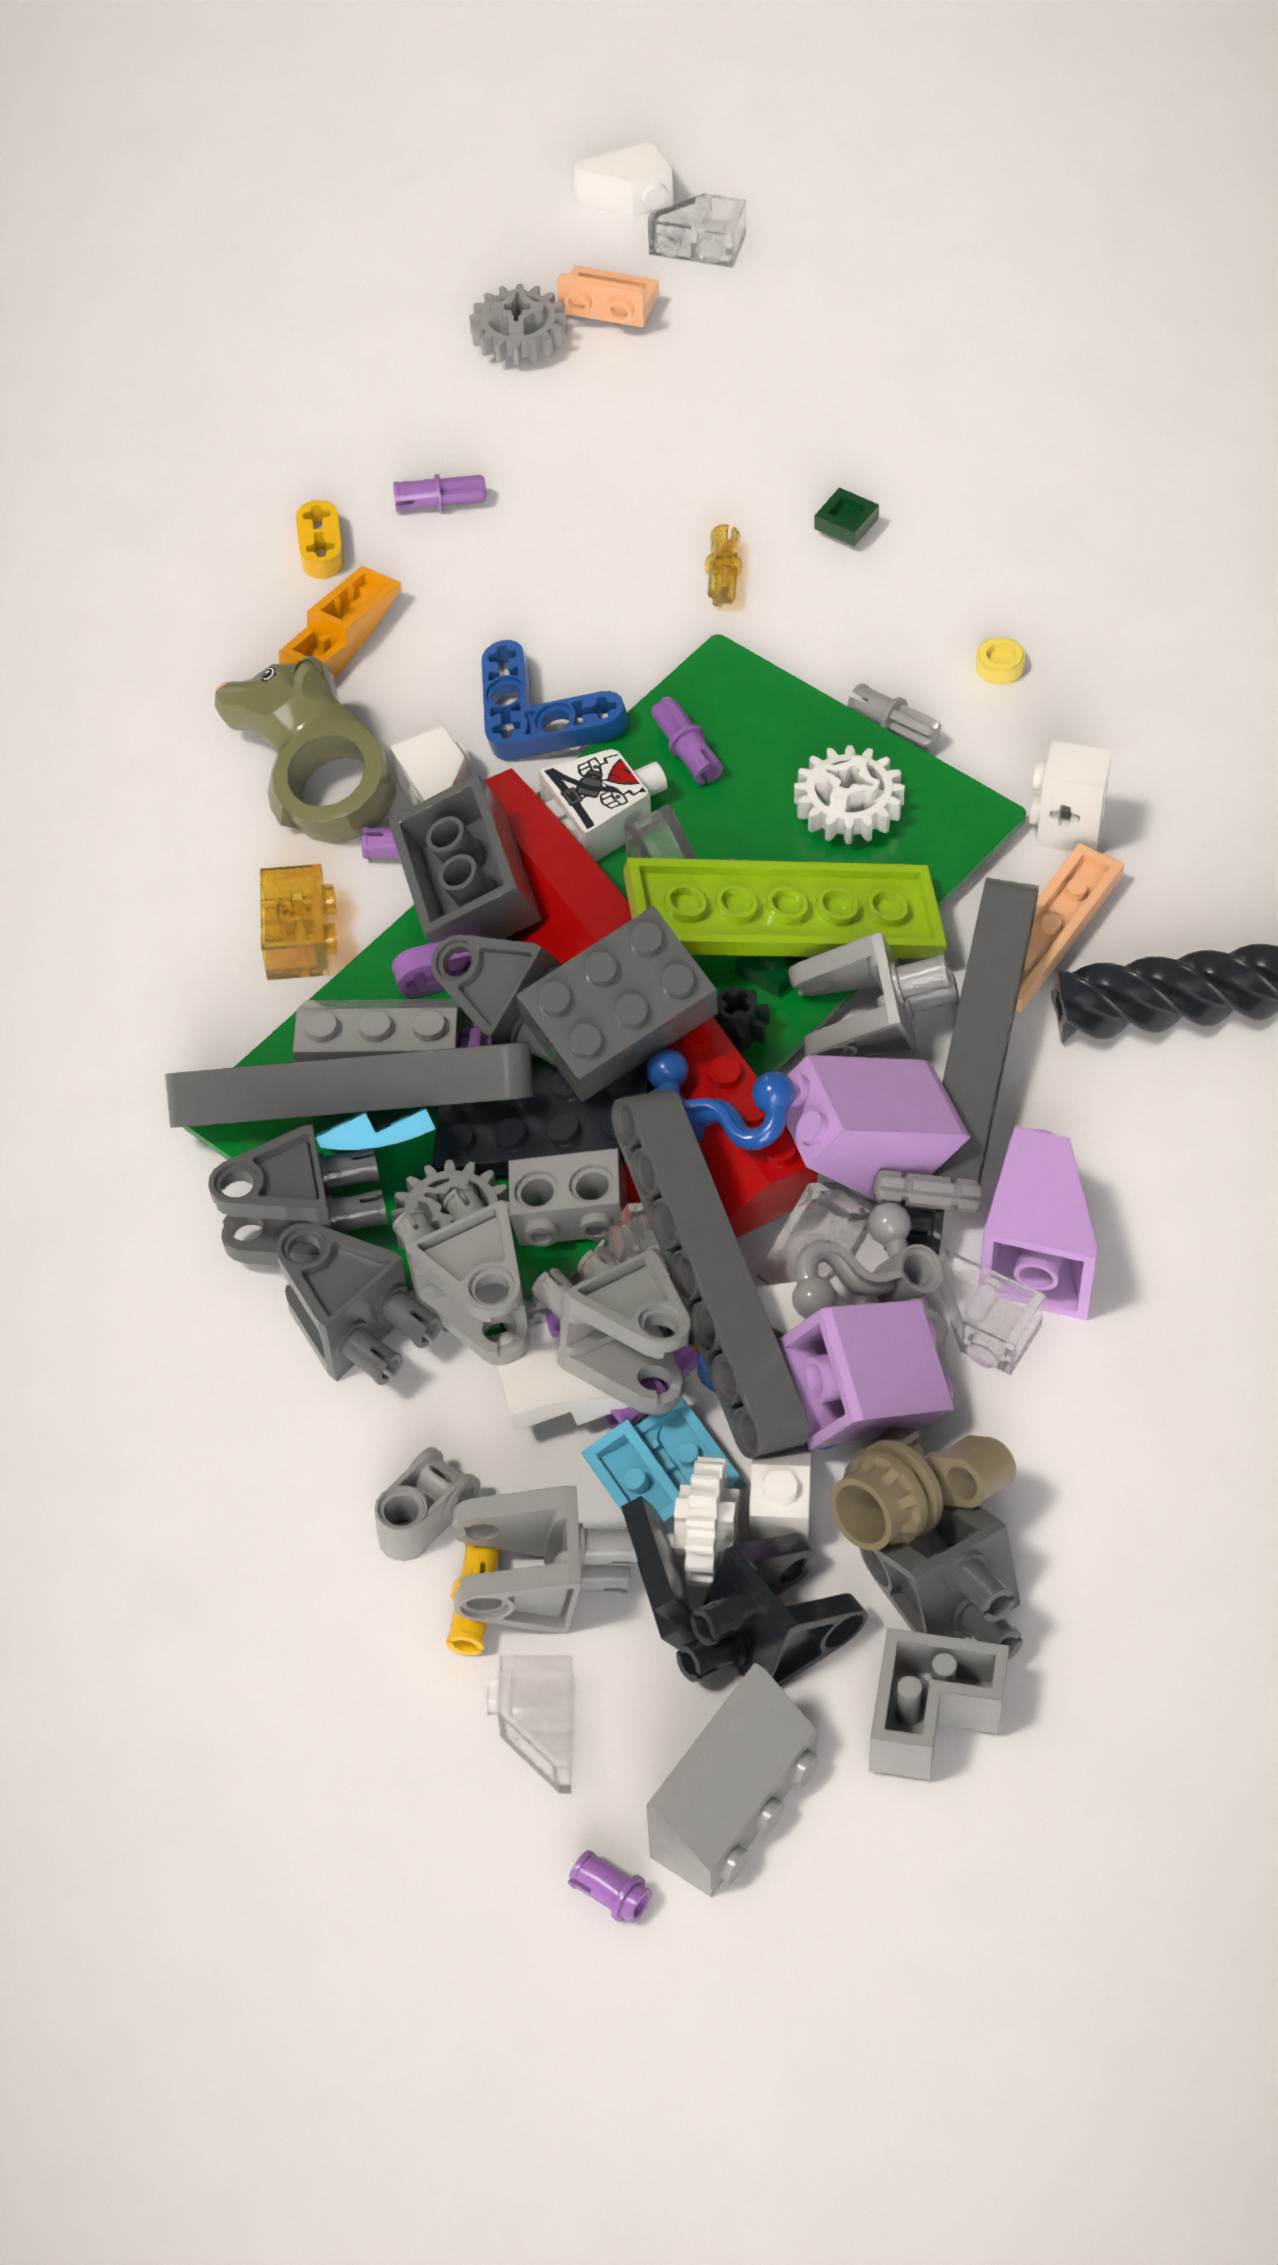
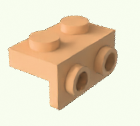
[557,265,659,328]

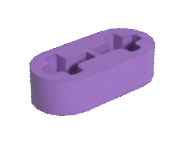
[392,935,480,998]

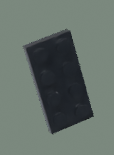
[432,1058,654,1176]

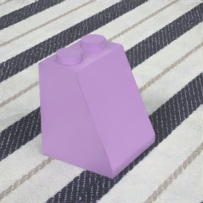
[786,1055,970,1205]
[978,1126,1098,1321]
[777,1300,954,1451]

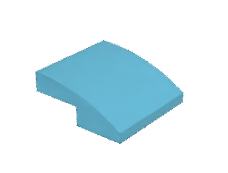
[316,1107,435,1150]
[581,1395,747,1533]

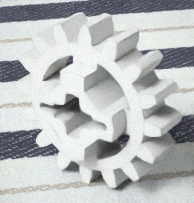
[794,745,905,844]
[673,1456,740,1587]

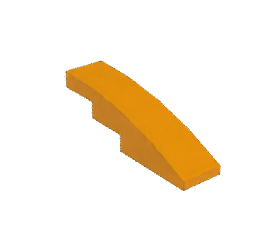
[279,566,401,679]

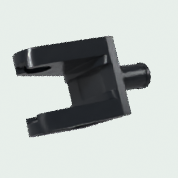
[676,1533,868,1687]

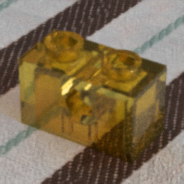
[260,864,338,980]

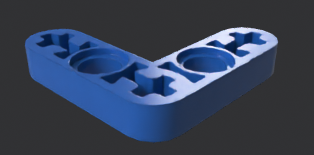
[481,640,629,760]

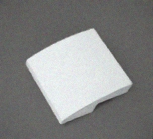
[487,1322,630,1431]

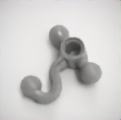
[792,1202,948,1349]

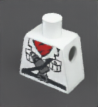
[539,749,668,862]

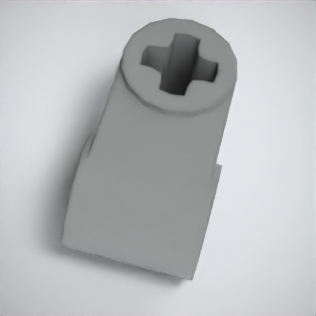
[375,1447,480,1561]

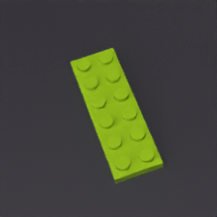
[623,857,948,959]

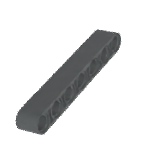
[932,877,1039,1187]
[165,1042,534,1128]
[611,1089,809,1459]

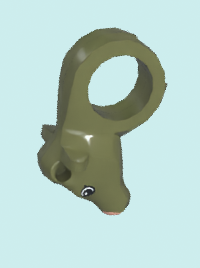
[215,655,396,843]

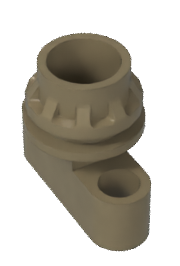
[830,1427,1016,1551]

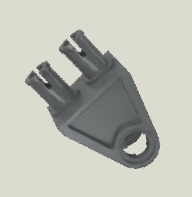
[431,934,563,1068]
[208,1124,388,1265]
[276,1222,442,1385]
[859,1505,1023,1660]

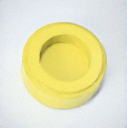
[976,638,1025,685]

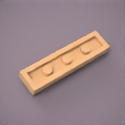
[1016,843,1124,1013]

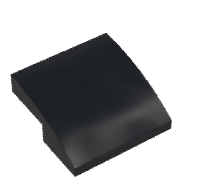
[621,1496,698,1650]

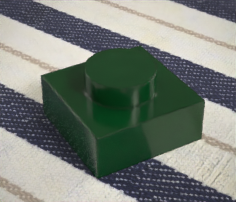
[814,487,879,546]
[735,955,808,998]

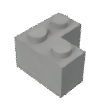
[869,1628,1009,1780]

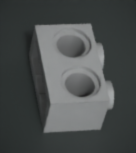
[509,1148,628,1246]

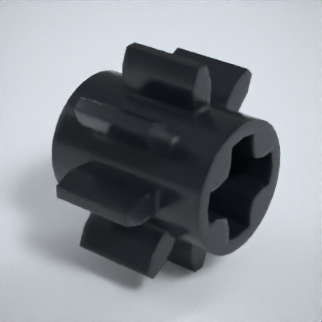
[713,985,769,1053]

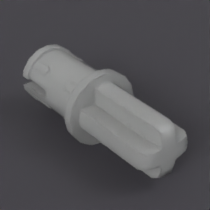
[847,683,941,748]

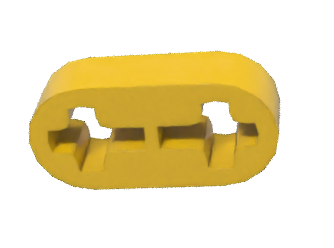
[296,500,344,579]

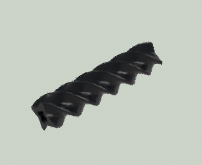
[1051,944,1278,1043]

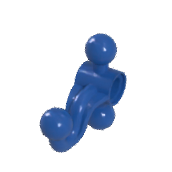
[646,1049,796,1151]

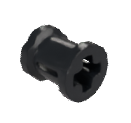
[884,1209,945,1257]

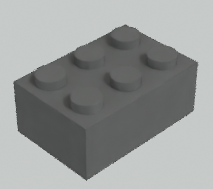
[388,773,542,943]
[516,906,718,1102]

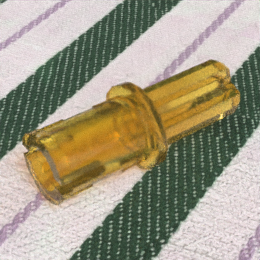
[704,524,742,607]

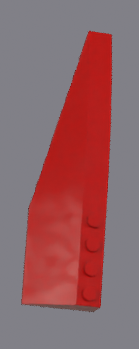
[484,768,818,1245]

